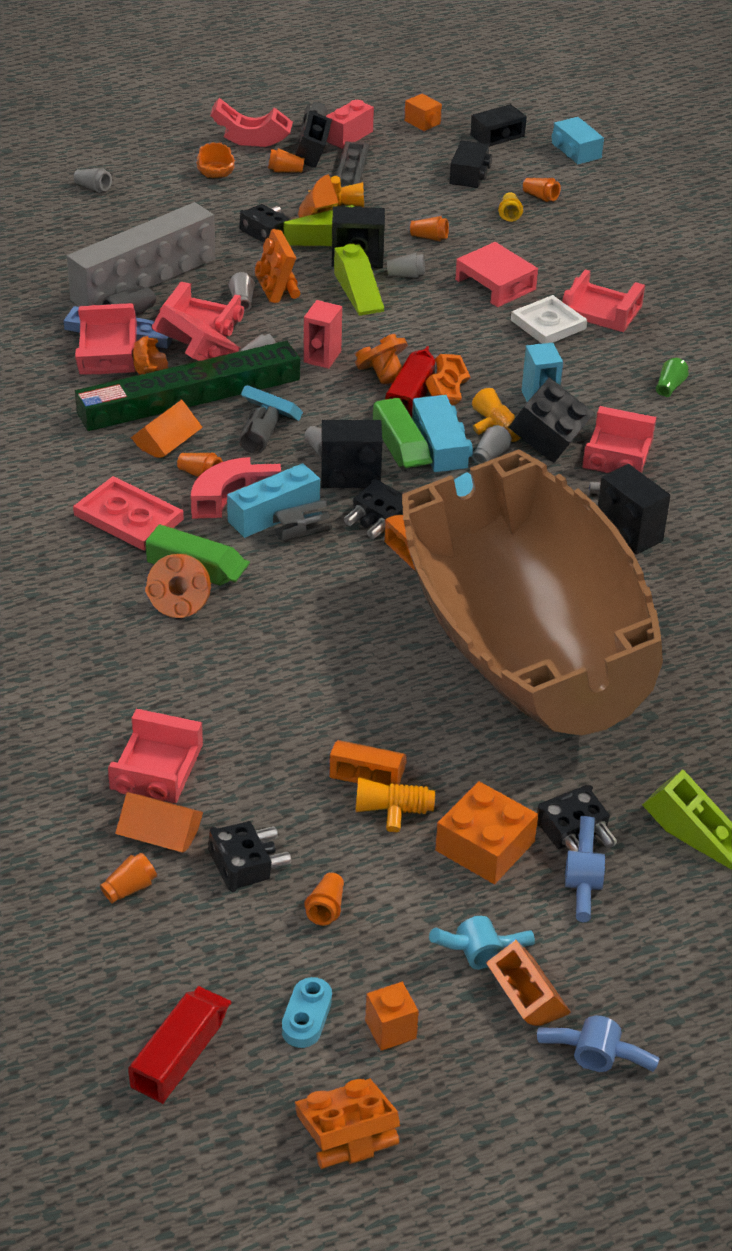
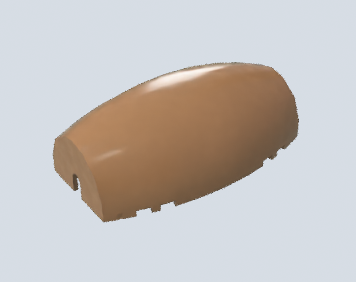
[402,449,663,736]

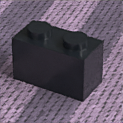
[470,104,527,147]
[294,110,332,168]
[449,140,492,188]

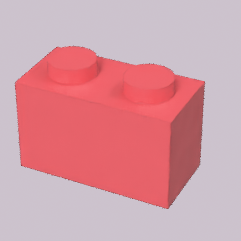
[326,99,374,149]
[303,300,342,369]

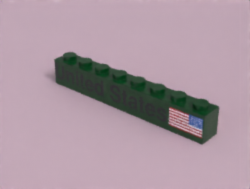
[75,341,300,431]

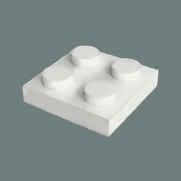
[511,295,587,344]

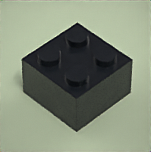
[331,206,385,268]
[508,377,594,463]
[321,420,383,488]
[598,464,671,555]

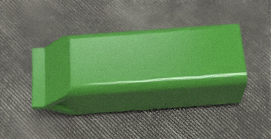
[373,398,433,468]
[146,524,250,586]

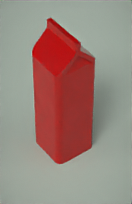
[385,346,435,418]
[128,986,232,1104]

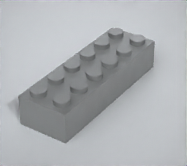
[67,202,215,307]

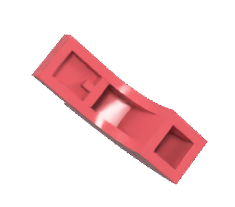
[210,98,293,147]
[191,457,281,519]

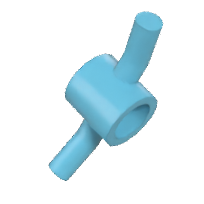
[429,916,535,970]

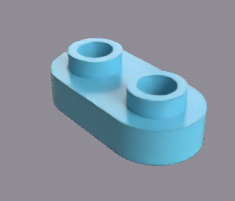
[282,977,332,1048]

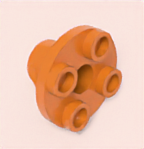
[355,334,408,384]
[145,554,211,618]

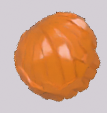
[196,142,235,178]
[133,336,168,375]

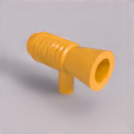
[309,176,364,207]
[472,388,521,442]
[355,777,435,832]

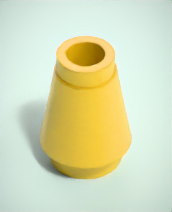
[498,192,523,222]

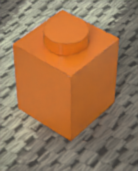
[404,94,442,131]
[365,981,419,1051]

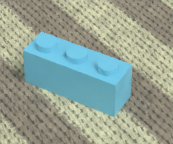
[412,395,473,472]
[227,463,320,538]

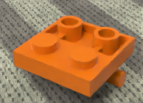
[255,229,301,303]
[295,1078,400,1169]

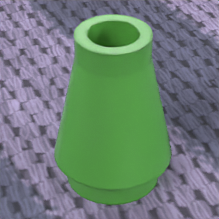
[656,358,689,397]

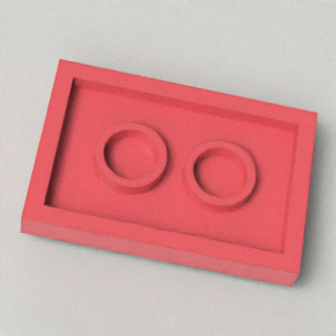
[73,476,184,551]

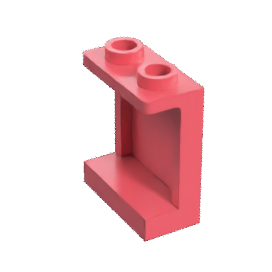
[455,242,538,307]
[562,269,645,332]
[159,282,244,337]
[75,303,137,374]
[152,304,240,361]
[582,406,656,473]
[108,709,203,803]

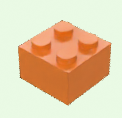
[435,781,538,885]

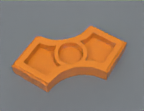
[425,354,471,405]

